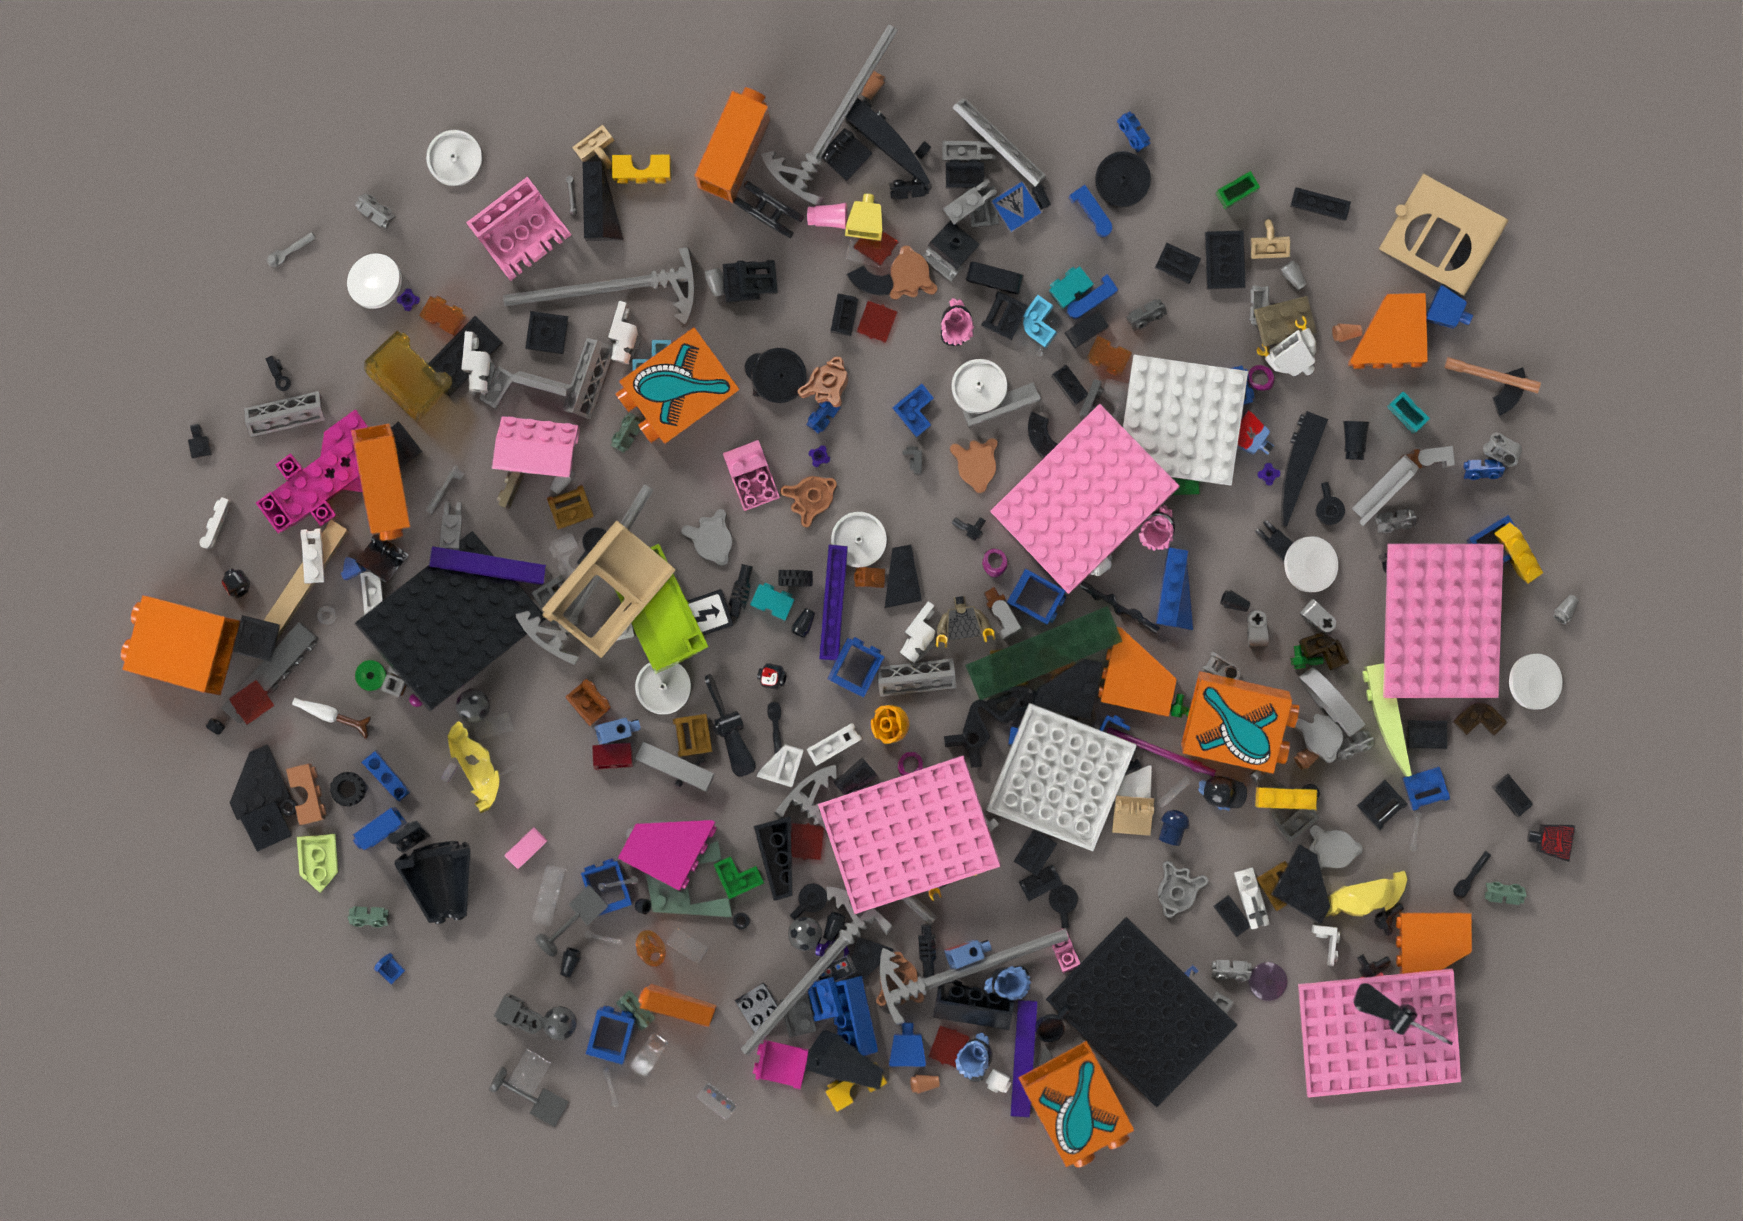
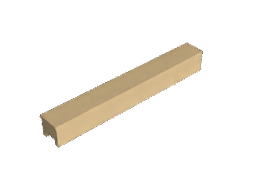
[264,520,349,641]

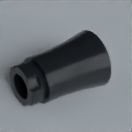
[1343,421,1370,460]

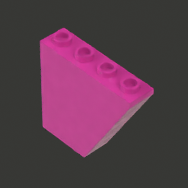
[618,820,717,891]

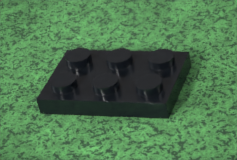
[1205,230,1246,290]

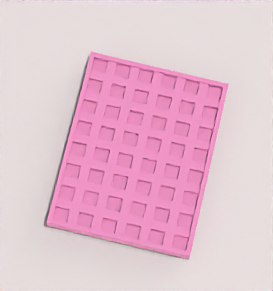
[990,404,1180,594]
[1383,544,1503,698]
[818,755,1001,914]
[1298,969,1461,1097]

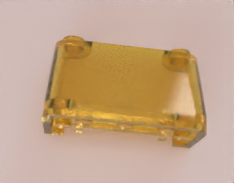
[364,330,452,422]

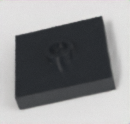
[928,220,980,269]
[525,311,569,355]
[233,615,280,662]
[240,801,292,852]

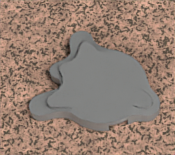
[682,509,732,566]
[1294,714,1343,763]
[1309,825,1363,870]
[1158,861,1208,918]

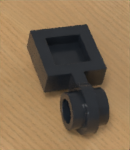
[265,356,291,391]

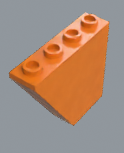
[1348,293,1428,369]
[1097,627,1177,717]
[1396,913,1472,974]
[638,984,717,1027]

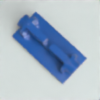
[1117,111,1151,153]
[806,401,841,434]
[1463,459,1505,480]

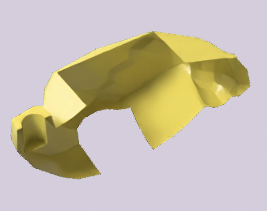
[447,721,500,814]
[1325,871,1407,917]

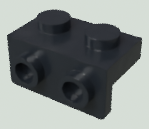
[946,159,984,188]

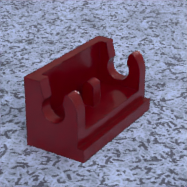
[592,743,633,770]

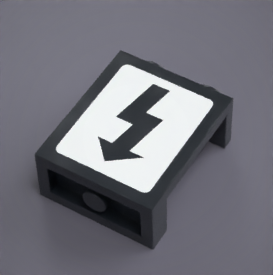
[687,589,734,636]

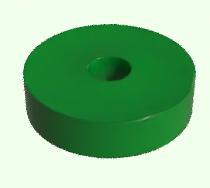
[355,660,387,691]

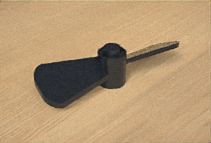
[705,674,756,777]
[1354,983,1454,1045]

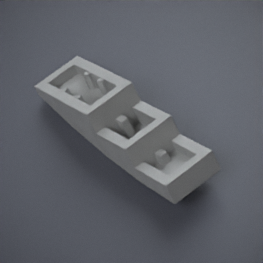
[1298,666,1366,737]
[635,742,715,792]

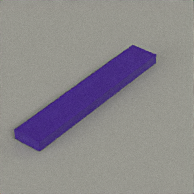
[819,544,848,661]
[429,546,546,585]
[1010,1000,1037,1117]

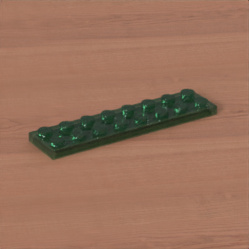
[965,606,1122,700]

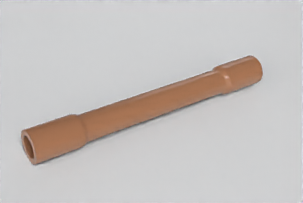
[1445,357,1541,393]

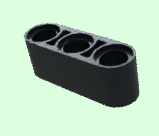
[966,261,1024,294]

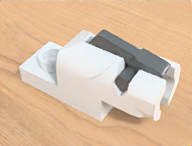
[608,301,641,364]
[462,331,496,393]
[900,601,935,663]
[1234,868,1270,929]

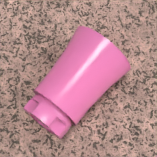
[807,203,848,229]

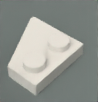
[757,744,803,787]
[1114,765,1152,801]

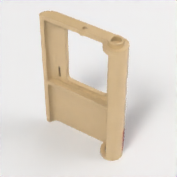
[542,521,676,658]

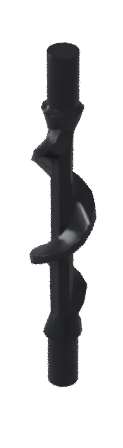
[1078,581,1160,634]

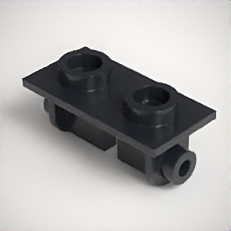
[889,178,929,200]

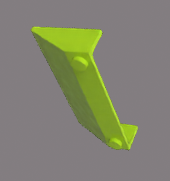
[615,544,708,675]

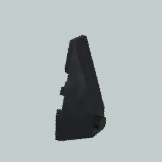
[805,1030,884,1090]

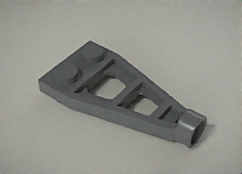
[1249,770,1320,842]

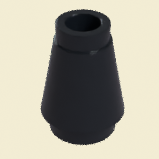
[1220,590,1250,612]
[791,608,815,638]
[823,911,846,941]
[560,947,582,978]

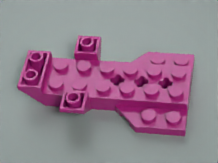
[256,409,401,534]

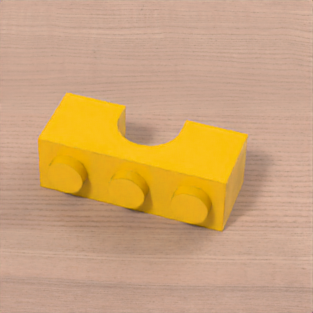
[612,154,671,184]
[1494,522,1543,584]
[1255,787,1317,810]
[825,1061,887,1112]

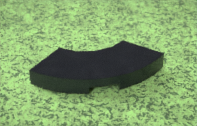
[847,265,893,296]
[1492,367,1525,416]
[1028,411,1058,458]

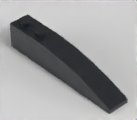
[844,98,932,190]
[1281,411,1328,527]

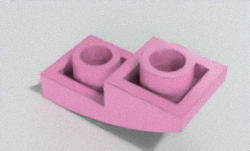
[504,827,547,869]
[1052,928,1080,974]

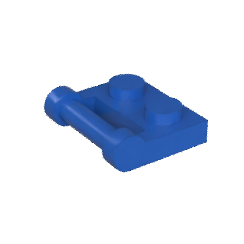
[1402,767,1450,811]
[807,977,843,1022]

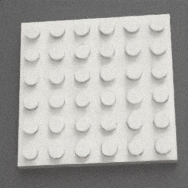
[1123,355,1248,486]
[986,703,1137,851]

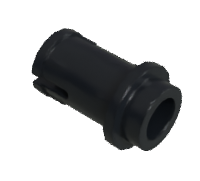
[1031,184,1051,210]

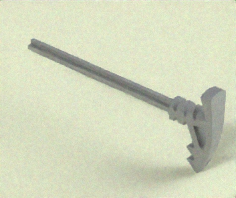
[761,24,898,205]
[503,247,695,324]
[516,484,654,665]
[774,765,937,925]
[740,886,893,1057]
[880,929,1069,1026]

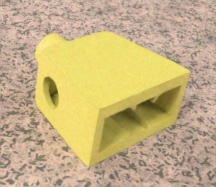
[845,194,882,241]

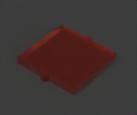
[853,231,899,266]
[856,301,898,343]
[229,680,275,725]
[791,823,824,860]
[928,1025,970,1068]

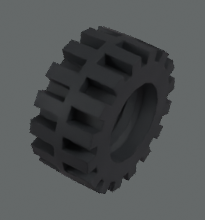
[778,570,813,587]
[330,772,366,806]

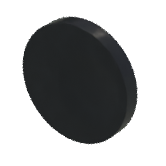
[1095,151,1151,207]
[751,348,807,403]

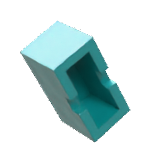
[1049,266,1094,310]
[1386,391,1430,434]
[750,583,795,621]

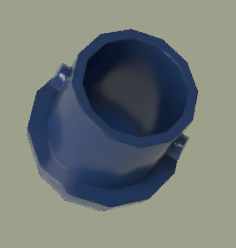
[1158,810,1189,846]

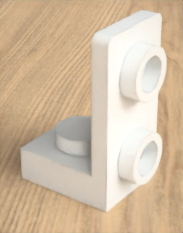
[1311,925,1340,966]

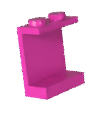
[752,1040,808,1089]

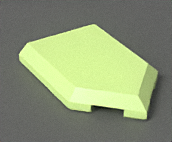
[297,834,338,893]

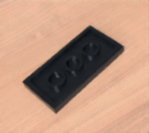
[422,316,503,397]

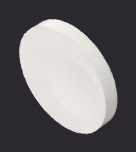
[426,130,483,186]
[347,254,402,309]
[952,359,1007,415]
[831,512,887,568]
[1284,537,1338,593]
[1509,654,1562,710]
[635,662,691,714]

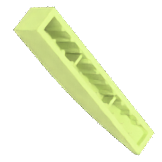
[1362,663,1412,777]

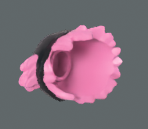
[940,298,974,346]
[1139,505,1175,551]

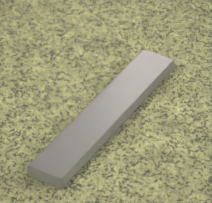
[953,98,1046,187]

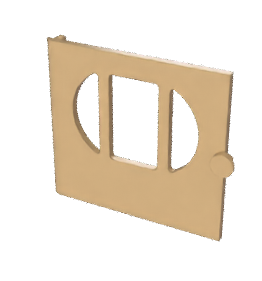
[1379,174,1509,296]

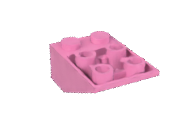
[723,440,780,511]

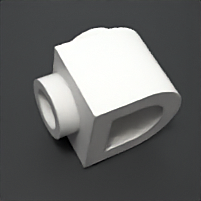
[986,1068,1011,1093]

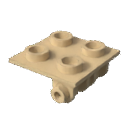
[1112,795,1154,836]

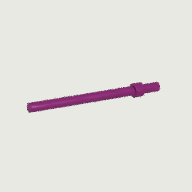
[1107,727,1216,777]

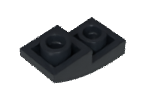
[1064,311,1109,349]

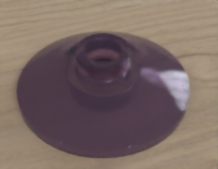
[1249,962,1287,1001]

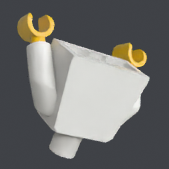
[1257,316,1316,376]

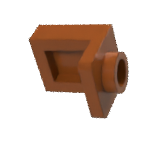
[854,567,885,588]

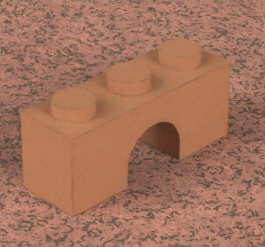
[286,763,327,825]

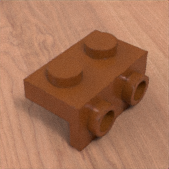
[565,679,611,726]

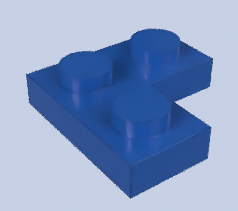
[892,384,934,438]

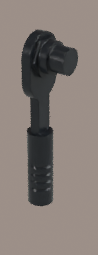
[767,702,782,754]
[1453,850,1491,898]

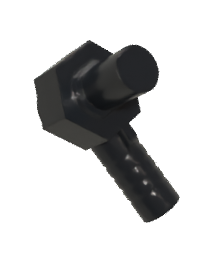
[952,517,986,541]
[1374,903,1404,936]
[1357,954,1391,977]

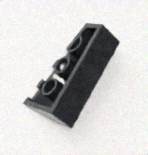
[582,161,624,241]
[754,816,793,901]
[933,980,1014,1030]

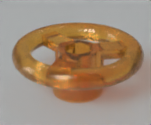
[636,930,666,967]

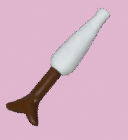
[292,698,371,739]

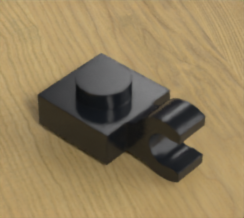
[188,424,212,459]

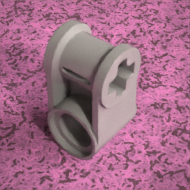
[1483,432,1522,467]
[1300,599,1336,634]
[1247,610,1268,647]
[1202,652,1240,680]

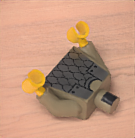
[936,596,995,647]

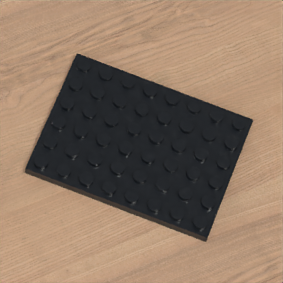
[355,531,546,712]
[1046,916,1238,1108]

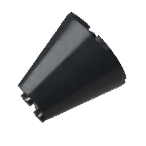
[394,841,471,924]

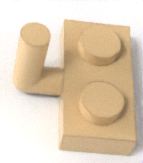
[572,125,615,169]
[1251,219,1290,259]

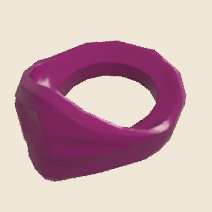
[1248,365,1275,391]
[982,549,1007,578]
[898,752,923,776]

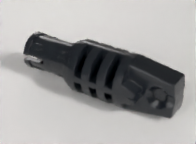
[729,564,753,617]
[918,924,936,978]

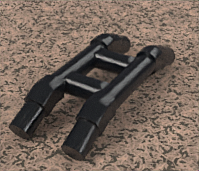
[733,180,804,238]

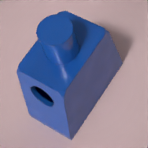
[1426,285,1473,329]
[889,1022,926,1067]

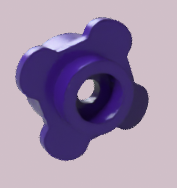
[397,288,420,311]
[809,445,830,467]
[1257,463,1281,486]

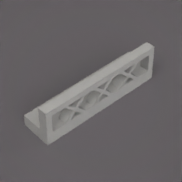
[562,338,613,420]
[962,382,1041,428]
[244,391,325,437]
[1352,455,1419,526]
[877,658,956,697]

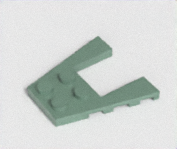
[646,841,732,917]

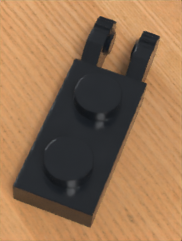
[1255,520,1293,561]

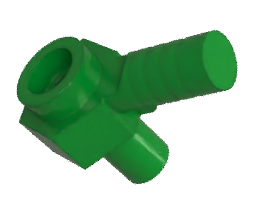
[1290,645,1323,669]
[1170,694,1189,718]

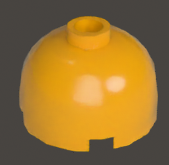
[871,705,910,744]

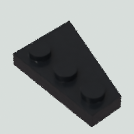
[884,544,922,608]

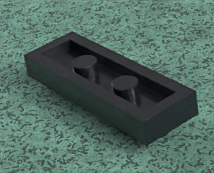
[1290,187,1351,221]

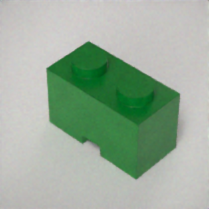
[1215,171,1260,210]

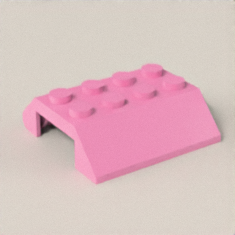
[466,177,571,281]
[492,416,580,478]

